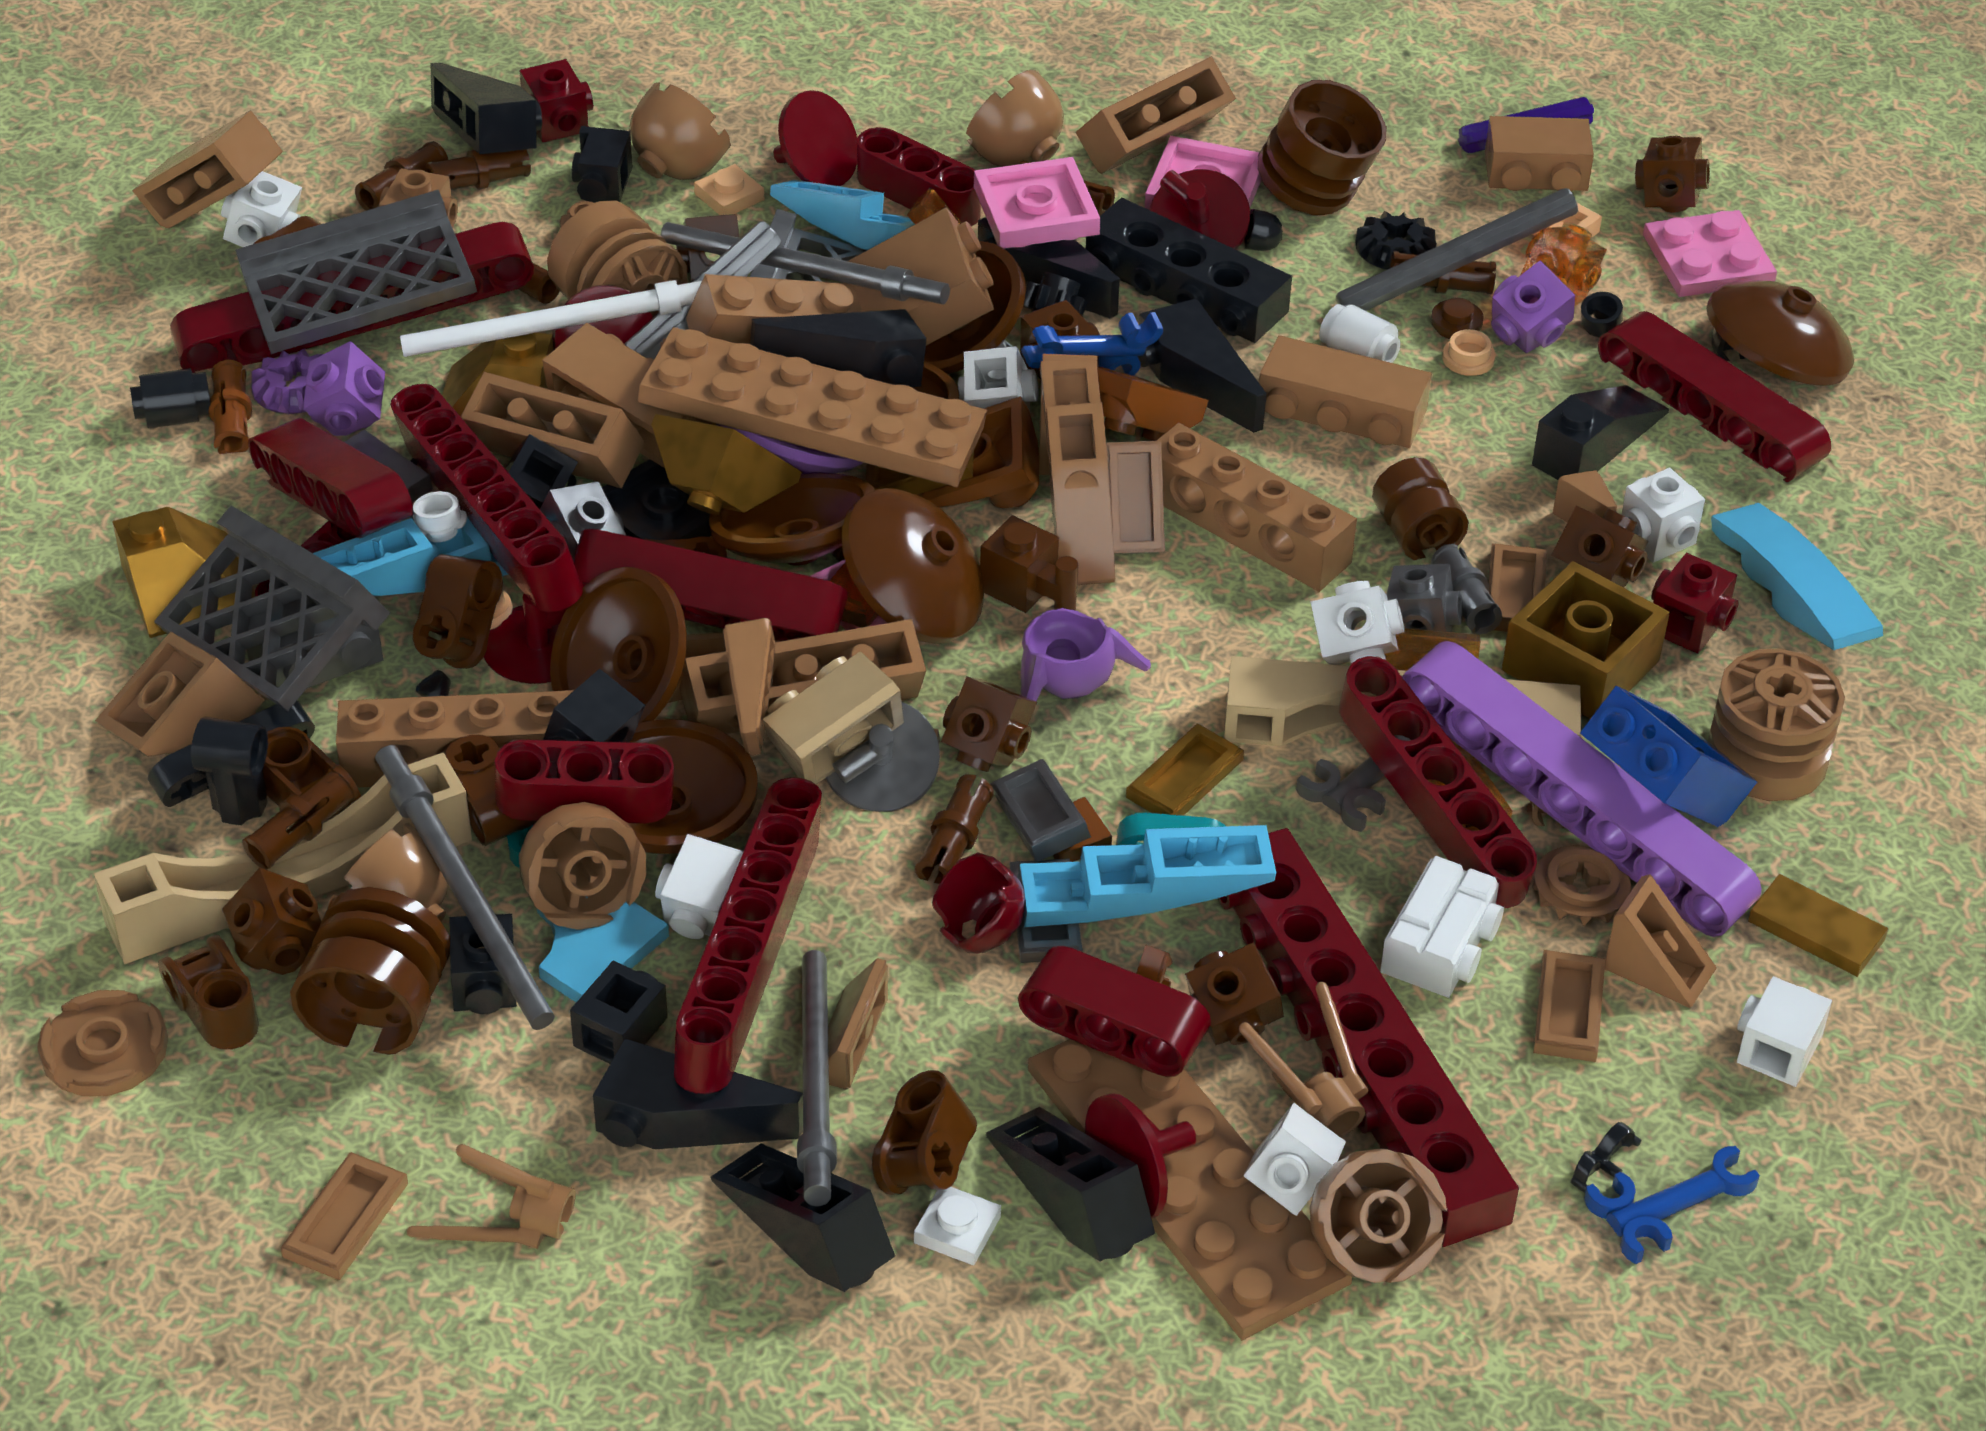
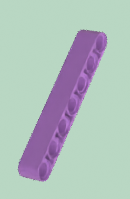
[1402,641,1762,937]

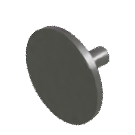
[826,702,940,812]

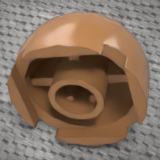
[966,70,1064,167]
[629,82,731,180]
[519,802,647,930]
[327,823,448,922]
[1309,1149,1447,1283]

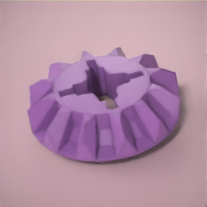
[251,349,323,414]

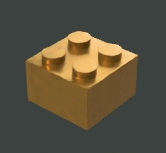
[1501,561,1670,719]

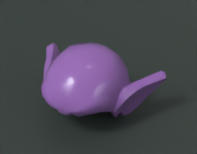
[1021,608,1151,701]

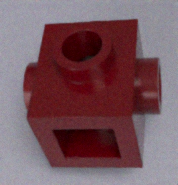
[519,59,594,143]
[1651,552,1739,654]

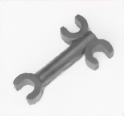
[1296,735,1410,832]

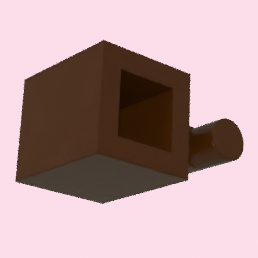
[980,515,1078,613]

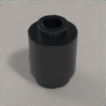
[130,368,211,428]

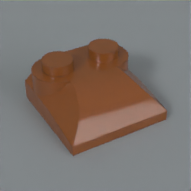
[1097,366,1209,441]
[922,396,1039,509]

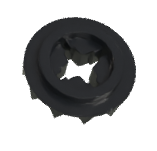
[1355,211,1437,270]

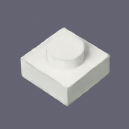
[914,1187,1001,1265]

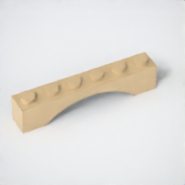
[1224,656,1581,746]
[93,752,472,965]

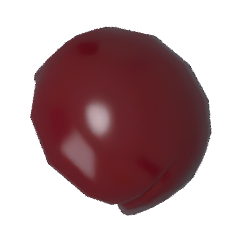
[932,852,1025,954]

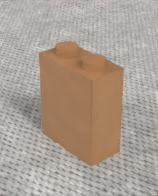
[848,207,994,345]

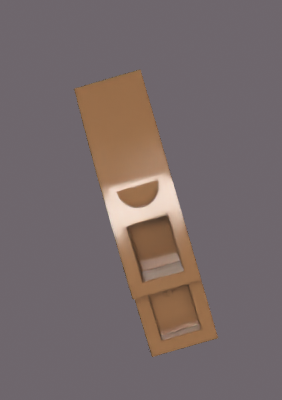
[1040,357,1115,585]

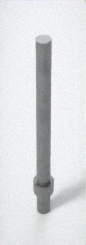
[661,222,950,305]
[375,745,555,1030]
[797,950,837,1206]

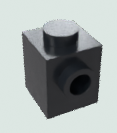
[449,914,517,1014]

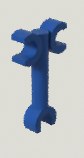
[1021,312,1163,376]
[1584,1146,1760,1264]

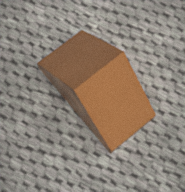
[1605,874,1717,1008]

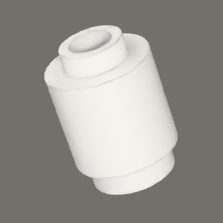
[1319,304,1400,363]

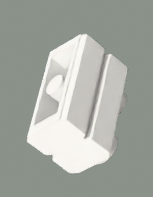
[1380,856,1504,998]

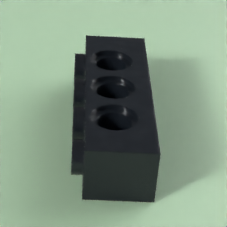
[1085,197,1292,343]

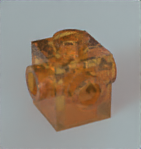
[1520,223,1607,306]

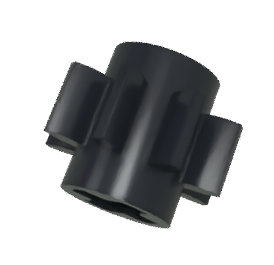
[1023,272,1088,317]

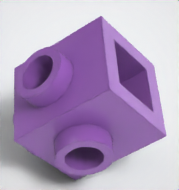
[1491,260,1575,353]
[303,341,385,436]

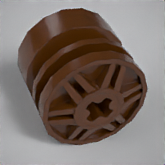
[1257,80,1387,215]
[290,887,450,1055]

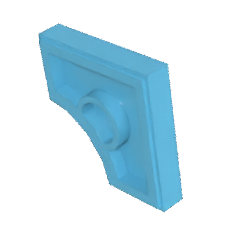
[537,896,669,1002]

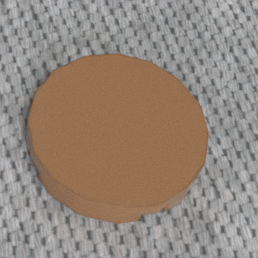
[37,990,168,1096]

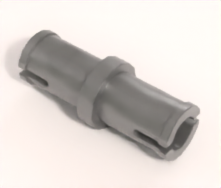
[1431,544,1502,634]

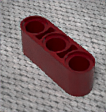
[857,127,981,227]
[495,740,674,824]
[1018,946,1211,1077]

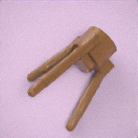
[1239,982,1368,1138]
[407,1144,576,1249]

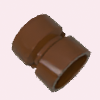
[1372,457,1469,560]

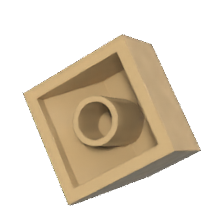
[763,652,904,784]

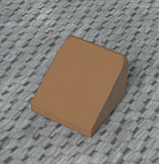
[1552,470,1617,522]

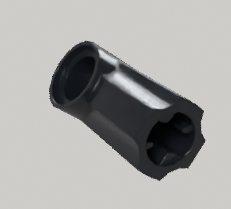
[191,717,268,825]

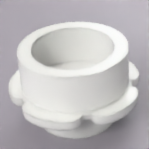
[413,491,467,542]

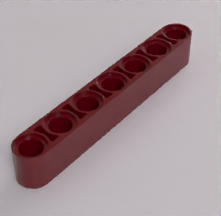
[170,222,534,373]
[390,384,583,612]
[674,777,822,1094]

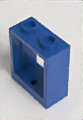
[1580,686,1757,827]

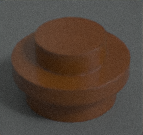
[1431,298,1484,339]

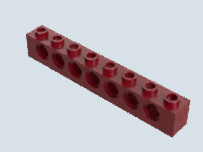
[1218,828,1519,1248]

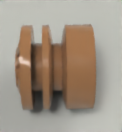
[547,201,687,317]
[1708,649,1845,801]

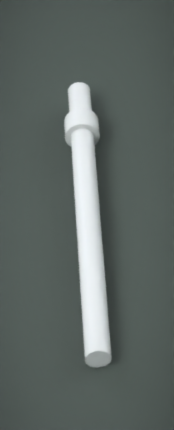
[400,280,702,357]

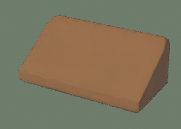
[828,958,888,1089]

